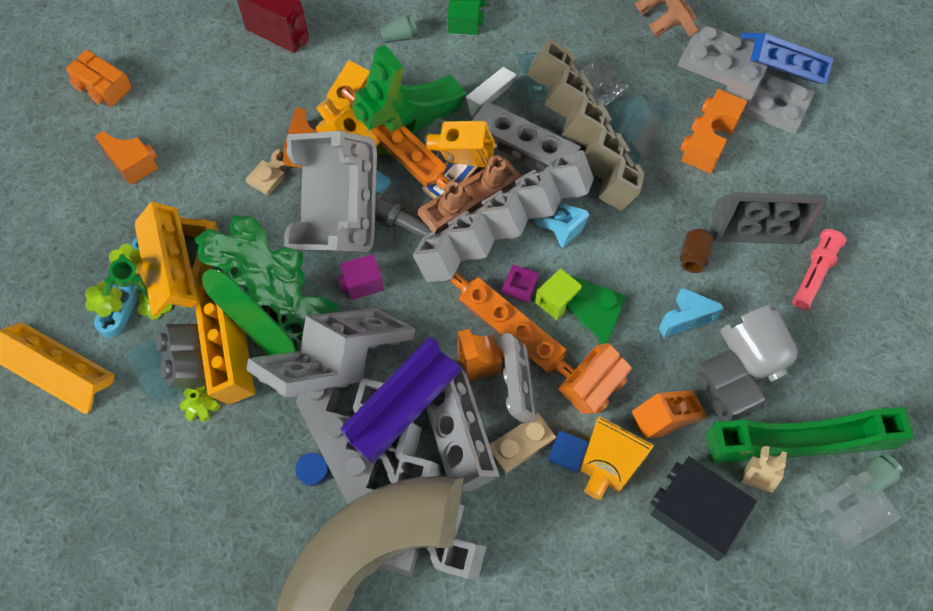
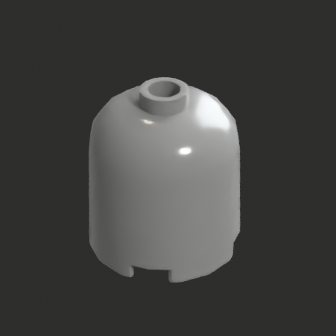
[720,304,798,382]

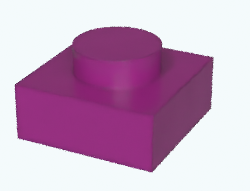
[502,264,540,303]

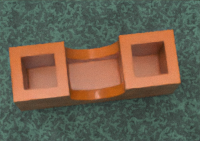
[680,89,747,174]

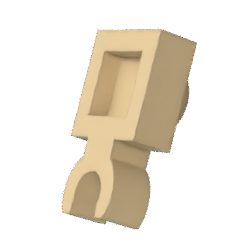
[246,149,291,196]
[741,446,787,493]

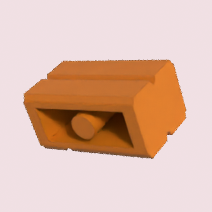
[66,50,132,107]
[559,343,632,414]

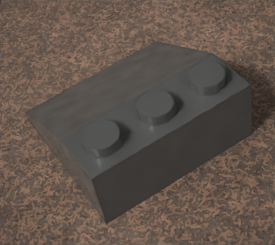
[712,192,827,244]

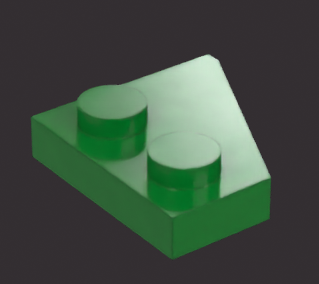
[566,275,626,344]

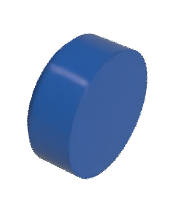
[295,453,329,487]

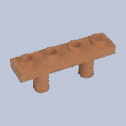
[634,0,698,39]
[418,155,522,234]

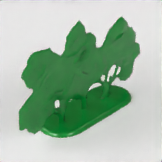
[195,215,339,355]

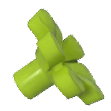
[179,386,220,422]

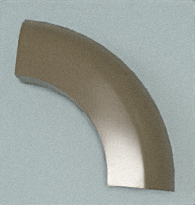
[275,476,464,611]

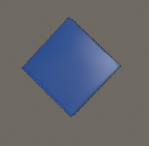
[548,430,589,473]

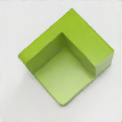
[535,268,582,321]

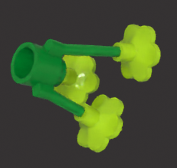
[85,243,172,320]

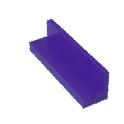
[340,336,461,464]

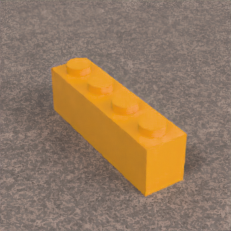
[195,284,256,405]

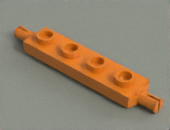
[341,85,450,191]
[450,272,575,378]

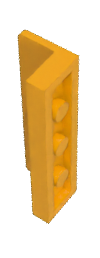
[135,201,198,316]
[0,322,115,414]

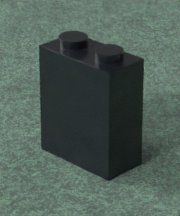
[650,456,757,561]

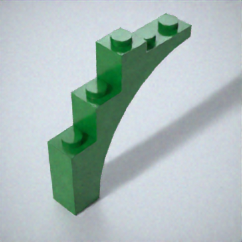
[352,44,467,134]

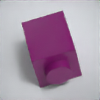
[337,254,384,300]

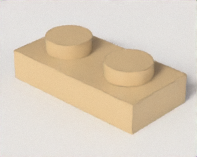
[489,413,557,474]

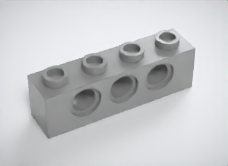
[472,101,581,172]
[426,360,499,492]

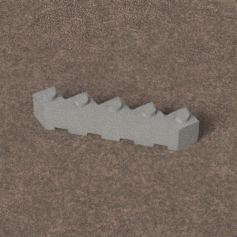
[413,150,594,282]
[353,378,486,580]
[296,387,420,577]

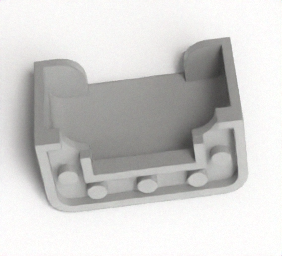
[284,131,377,252]

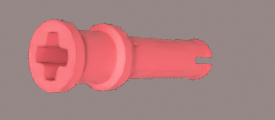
[792,229,847,311]

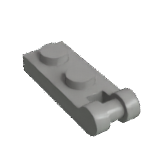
[498,333,536,423]

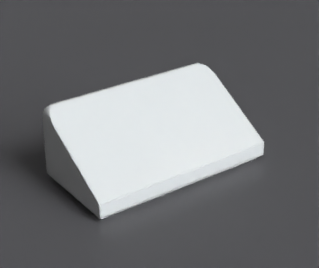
[466,67,516,117]

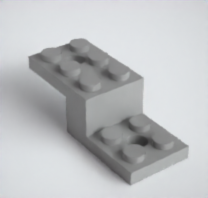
[678,23,815,134]
[246,308,416,397]

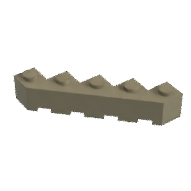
[527,38,644,211]

